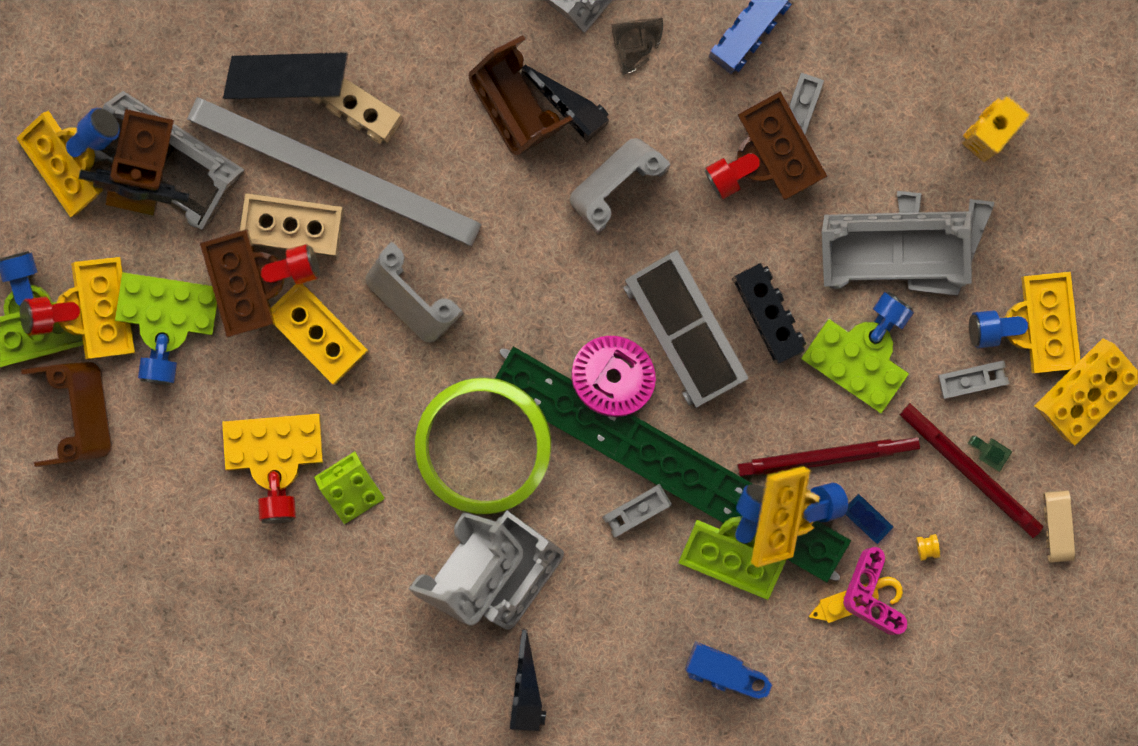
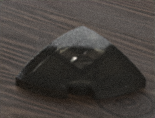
[611,18,663,75]

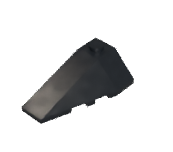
[522,64,609,142]
[509,629,546,731]

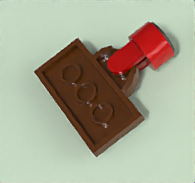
[704,91,827,201]
[200,229,320,338]

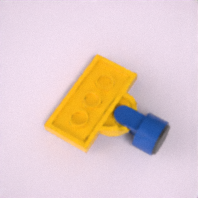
[16,108,120,218]
[969,272,1080,373]
[751,467,848,567]

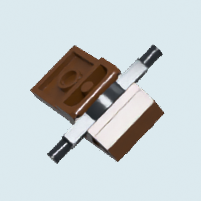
[78,109,189,216]

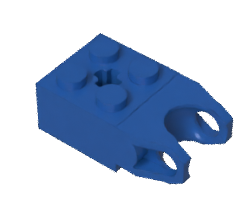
[685,641,772,698]

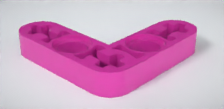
[844,547,907,635]

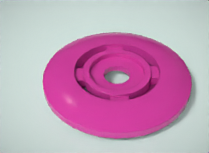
[571,336,656,417]

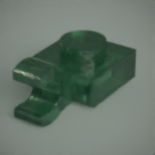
[967,435,1013,472]

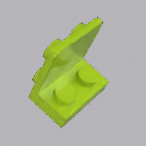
[314,451,384,524]

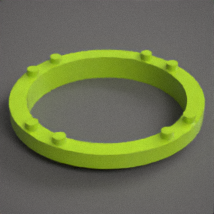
[415,377,551,514]

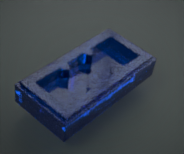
[845,493,894,544]

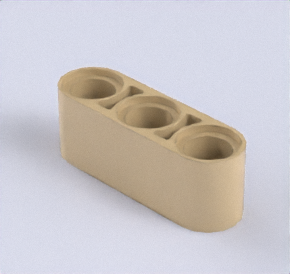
[1043,491,1075,563]

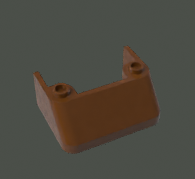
[469,35,573,156]
[21,362,112,467]

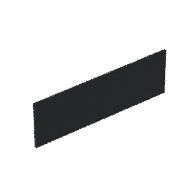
[223,52,348,100]

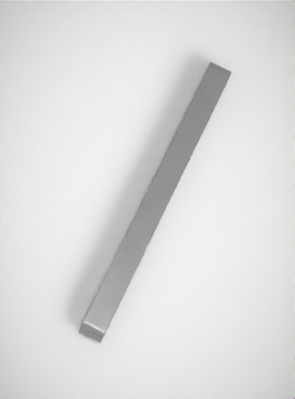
[187,97,482,247]

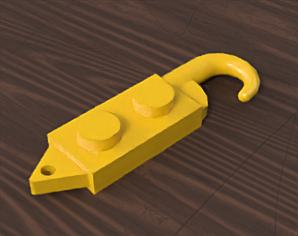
[809,577,903,623]

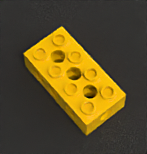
[962,96,1029,162]
[271,284,369,385]
[1034,338,1138,446]

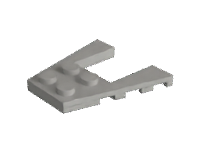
[897,191,994,296]

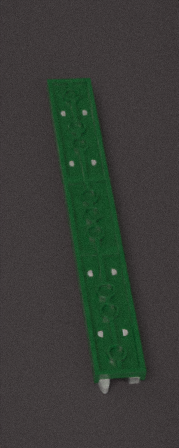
[495,346,851,582]

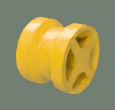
[916,534,940,561]

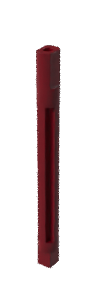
[899,403,1044,538]
[737,437,920,476]

